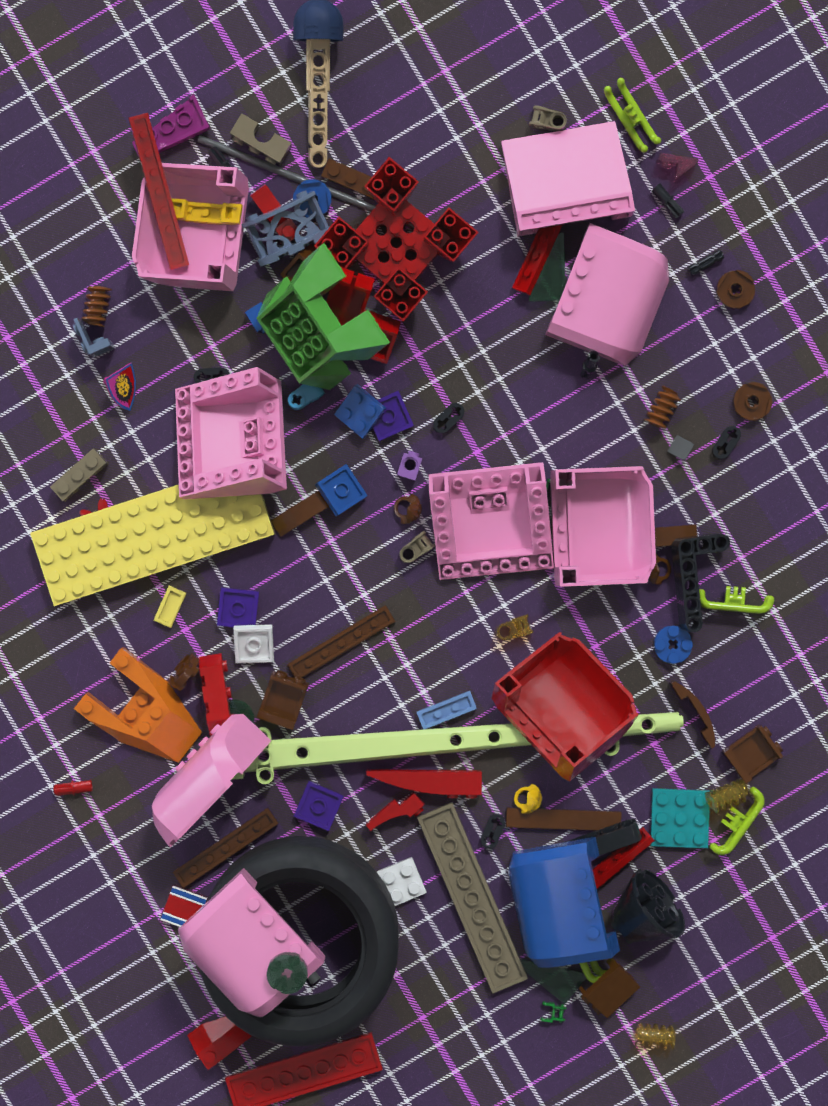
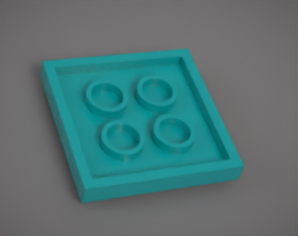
[650,788,710,848]

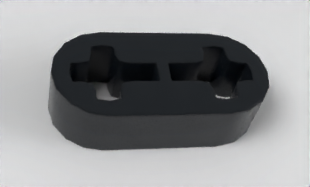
[194,367,230,383]
[433,403,465,433]
[712,426,741,459]
[481,813,505,849]

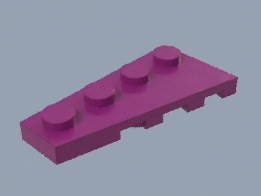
[132,94,210,157]

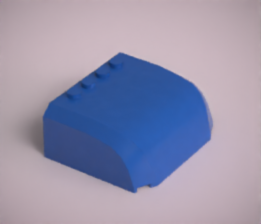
[508,837,620,968]

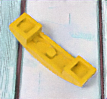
[171,198,243,225]

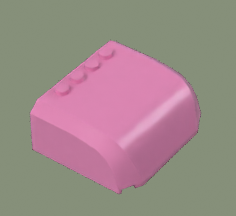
[132,163,249,291]
[545,223,669,366]
[550,466,656,587]
[152,714,271,848]
[178,868,325,1017]

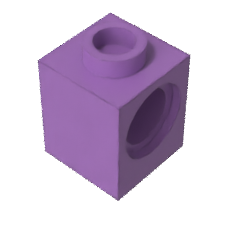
[397,451,422,481]

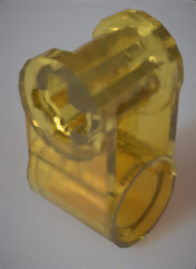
[495,614,534,640]

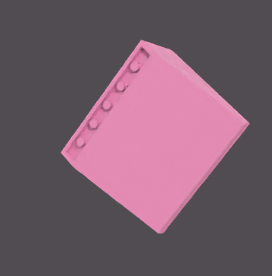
[501,121,635,237]
[175,367,287,499]
[429,462,554,580]

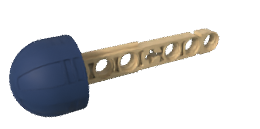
[293,0,343,168]

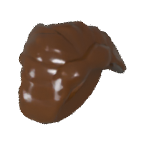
[394,494,422,524]
[648,554,671,585]

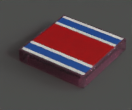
[160,884,209,927]

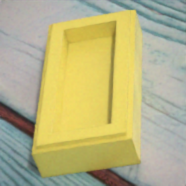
[153,585,187,628]

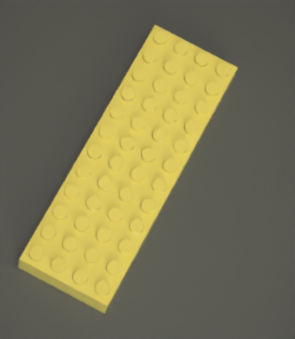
[30,485,275,606]

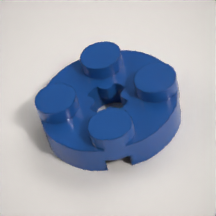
[293,179,332,218]
[654,625,693,664]

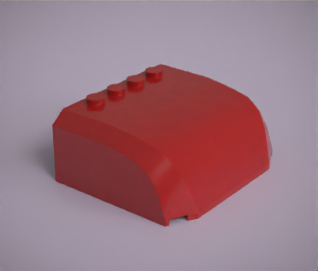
[492,632,639,782]

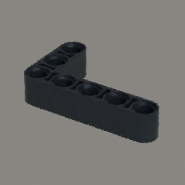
[671,533,730,633]
[562,819,642,855]

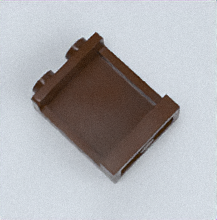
[256,670,309,730]
[722,724,784,784]
[578,957,640,1018]

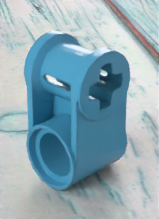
[288,384,325,410]

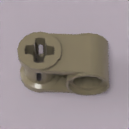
[529,106,567,132]
[399,530,435,563]

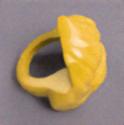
[514,784,543,814]

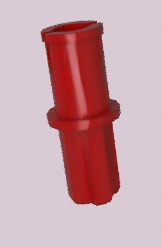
[53,780,93,796]

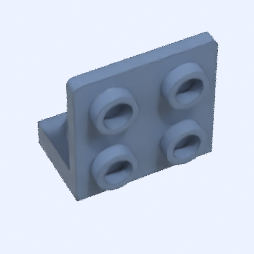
[73,318,115,358]

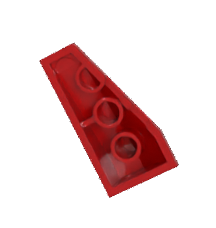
[187,1016,252,1070]

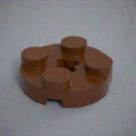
[716,270,755,309]
[733,382,772,421]
[168,653,199,691]

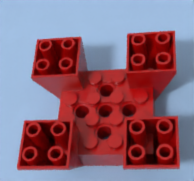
[314,157,479,322]

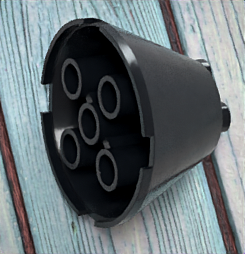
[611,869,685,944]

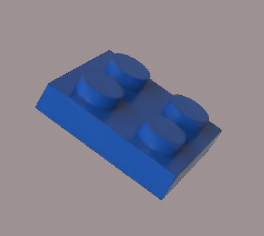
[334,384,386,439]
[315,464,368,516]

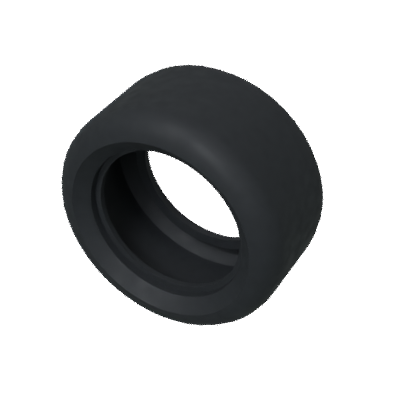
[199,836,399,1046]

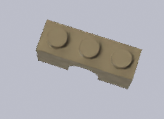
[230,113,292,166]
[50,448,109,501]

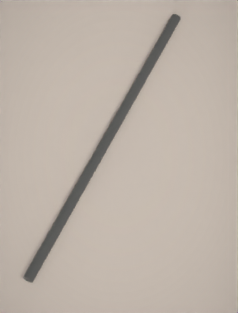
[197,135,414,230]

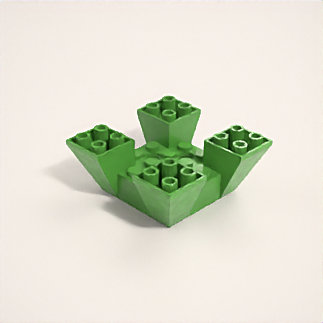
[256,243,390,390]

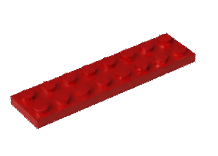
[225,1032,383,1106]

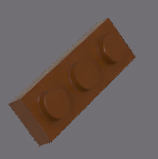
[321,158,374,200]

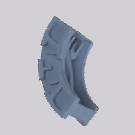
[241,190,330,267]

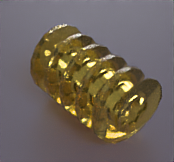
[705,779,748,814]
[635,1022,676,1050]

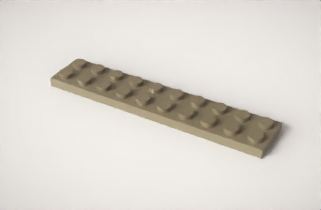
[417,802,528,993]

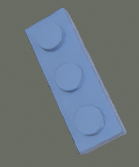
[416,690,477,729]

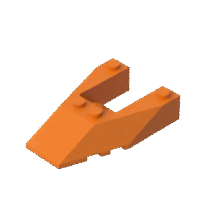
[74,647,202,763]

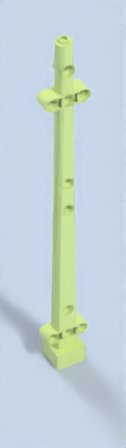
[232,712,684,784]

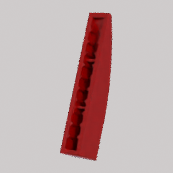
[366,769,482,798]

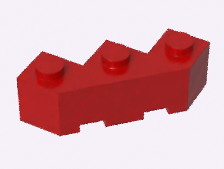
[199,653,235,737]

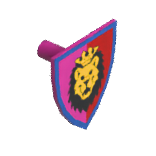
[103,363,136,411]

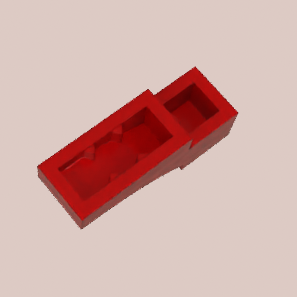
[250,184,301,241]
[366,792,424,831]

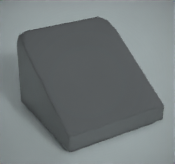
[667,435,694,461]

